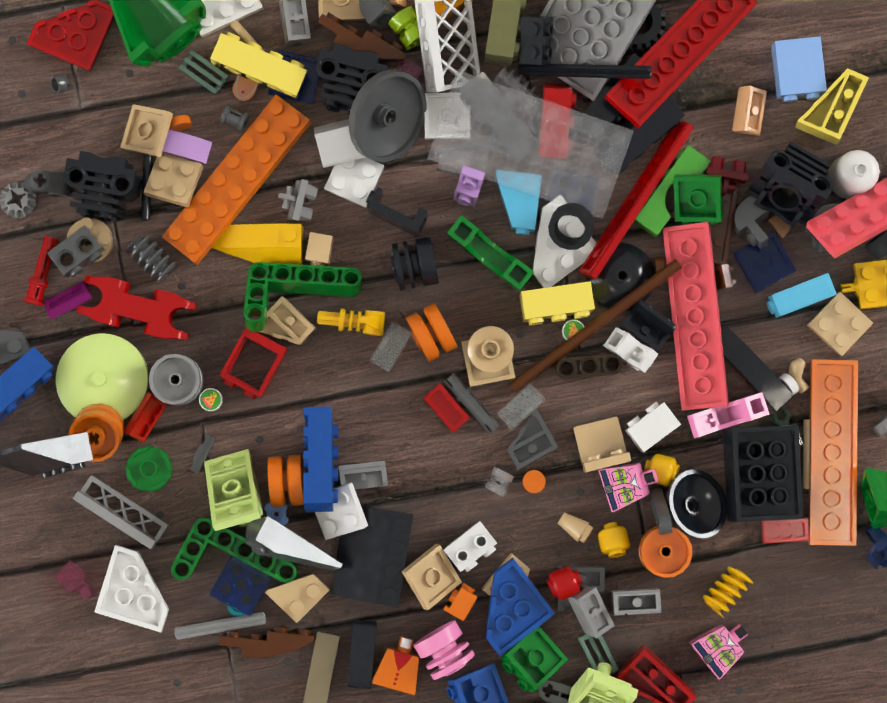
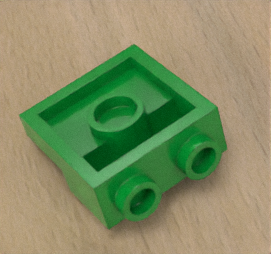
[674,174,724,225]
[500,626,568,693]

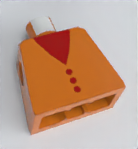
[372,636,419,695]

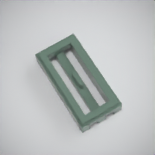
[179,50,230,95]
[578,634,619,674]

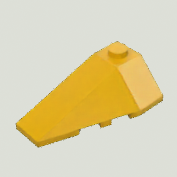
[212,224,304,265]

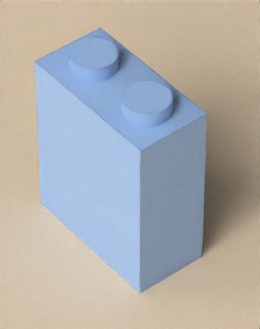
[771,36,827,102]

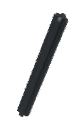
[518,64,652,79]

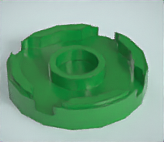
[125,446,173,492]

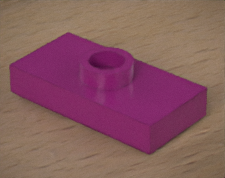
[44,280,92,320]

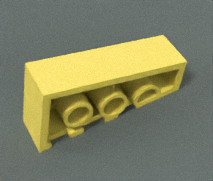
[210,32,307,98]

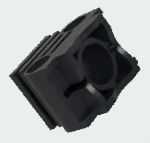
[316,43,388,115]
[747,141,833,227]
[64,151,143,222]

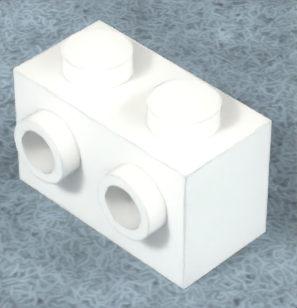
[625,402,681,452]
[443,520,497,572]

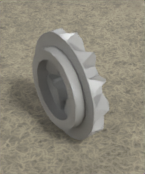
[0,181,37,218]

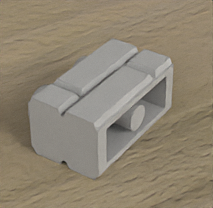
[611,587,661,616]

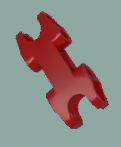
[76,276,198,341]

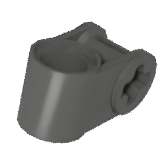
[24,170,70,197]

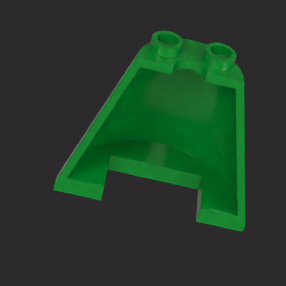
[109,0,206,66]

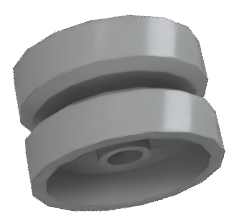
[149,354,204,406]

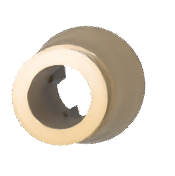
[558,513,593,543]

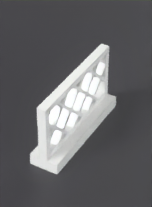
[415,0,480,92]

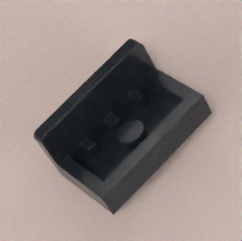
[619,300,676,353]

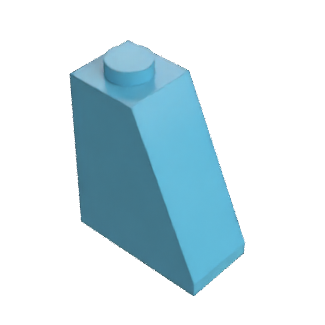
[495,169,542,236]
[767,273,837,318]

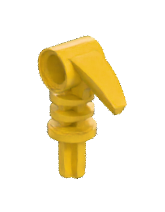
[317,308,385,336]

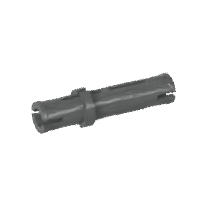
[443,373,500,434]

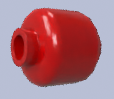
[546,566,583,600]

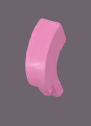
[687,392,769,438]

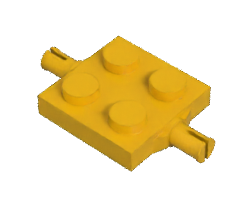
[840,260,887,310]

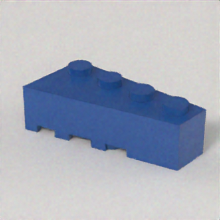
[0,347,54,423]
[303,407,339,512]

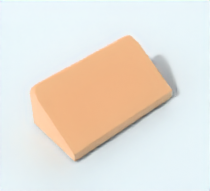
[732,86,767,136]

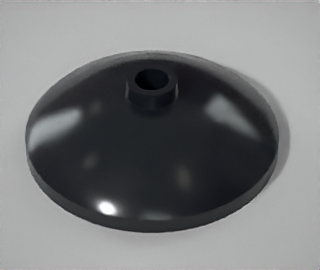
[586,243,655,311]
[667,469,727,539]

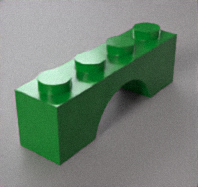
[447,215,534,292]

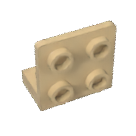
[573,417,631,472]

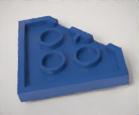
[485,557,555,656]

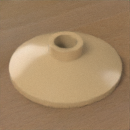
[467,326,514,373]

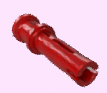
[23,236,58,307]

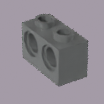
[47,225,105,277]

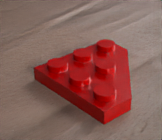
[26,0,115,72]

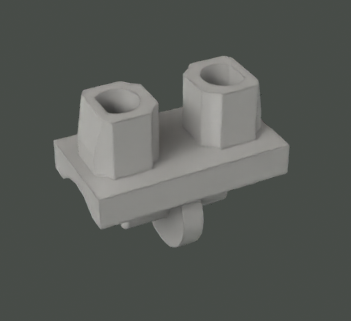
[278,179,318,222]

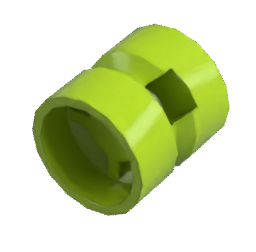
[388,6,420,50]

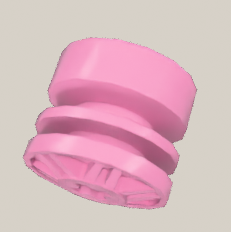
[413,620,475,680]

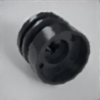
[390,237,439,291]

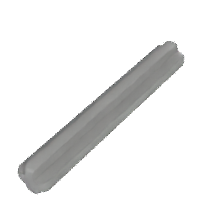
[175,612,266,640]

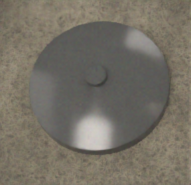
[349,70,427,162]

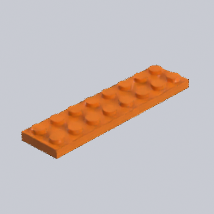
[162,95,312,265]
[808,359,858,546]

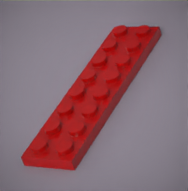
[604,0,757,129]

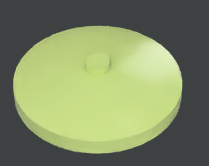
[56,333,149,420]

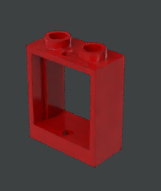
[219,327,288,400]

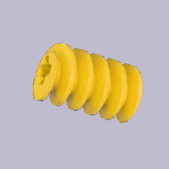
[703,566,754,618]

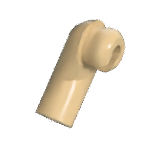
[788,358,809,394]

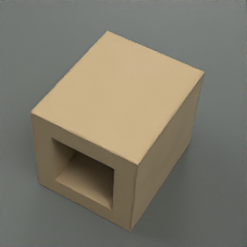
[305,232,334,266]

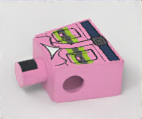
[598,463,658,512]
[688,624,748,680]

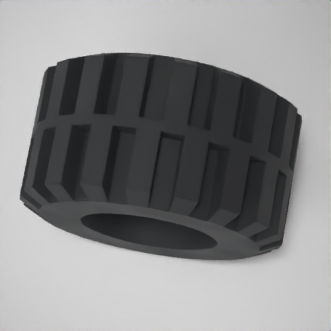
[626,3,666,55]

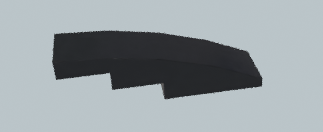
[721,326,794,412]

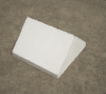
[314,119,365,168]

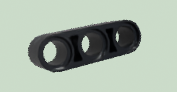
[348,620,377,689]

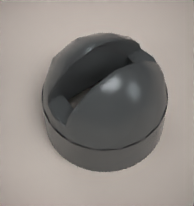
[50,75,70,94]

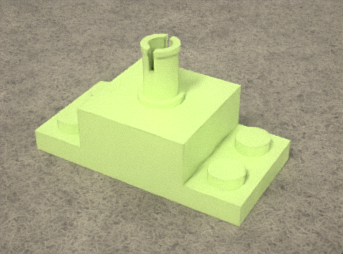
[204,449,263,531]
[568,662,638,703]

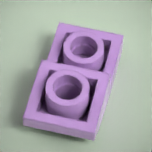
[162,130,212,165]
[453,165,485,207]

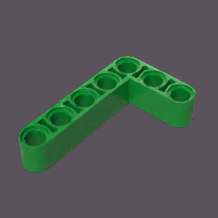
[244,262,362,332]
[171,517,298,583]

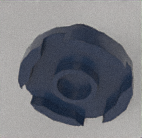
[865,525,887,569]

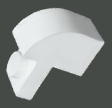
[603,327,658,373]

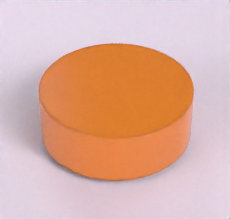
[169,115,192,132]
[522,470,546,493]

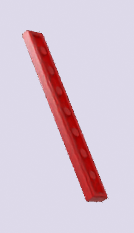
[579,122,694,279]

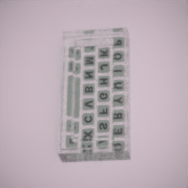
[369,322,412,373]
[497,383,546,430]

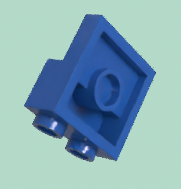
[446,663,509,703]

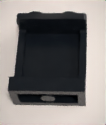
[366,187,428,237]

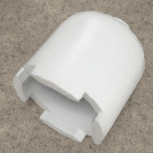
[827,150,880,199]

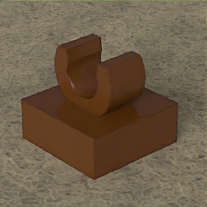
[714,264,736,291]

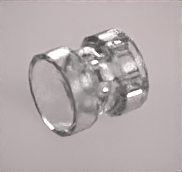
[484,467,515,497]

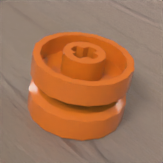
[406,303,458,362]
[68,403,125,462]
[268,455,305,507]
[638,526,692,578]

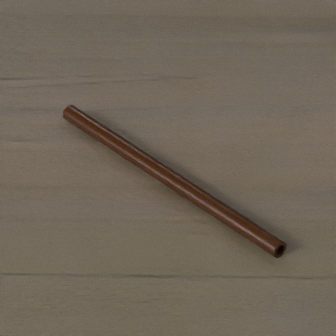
[509,259,682,393]

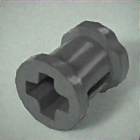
[220,105,249,132]

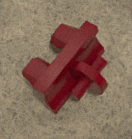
[704,156,749,196]

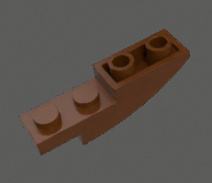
[318,12,406,59]
[219,626,316,658]

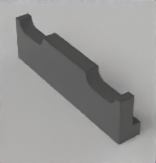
[188,434,216,474]

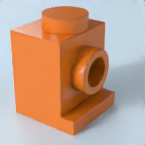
[443,583,477,621]

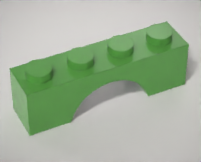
[633,145,711,238]

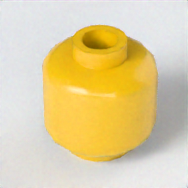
[644,454,680,486]
[598,522,631,558]

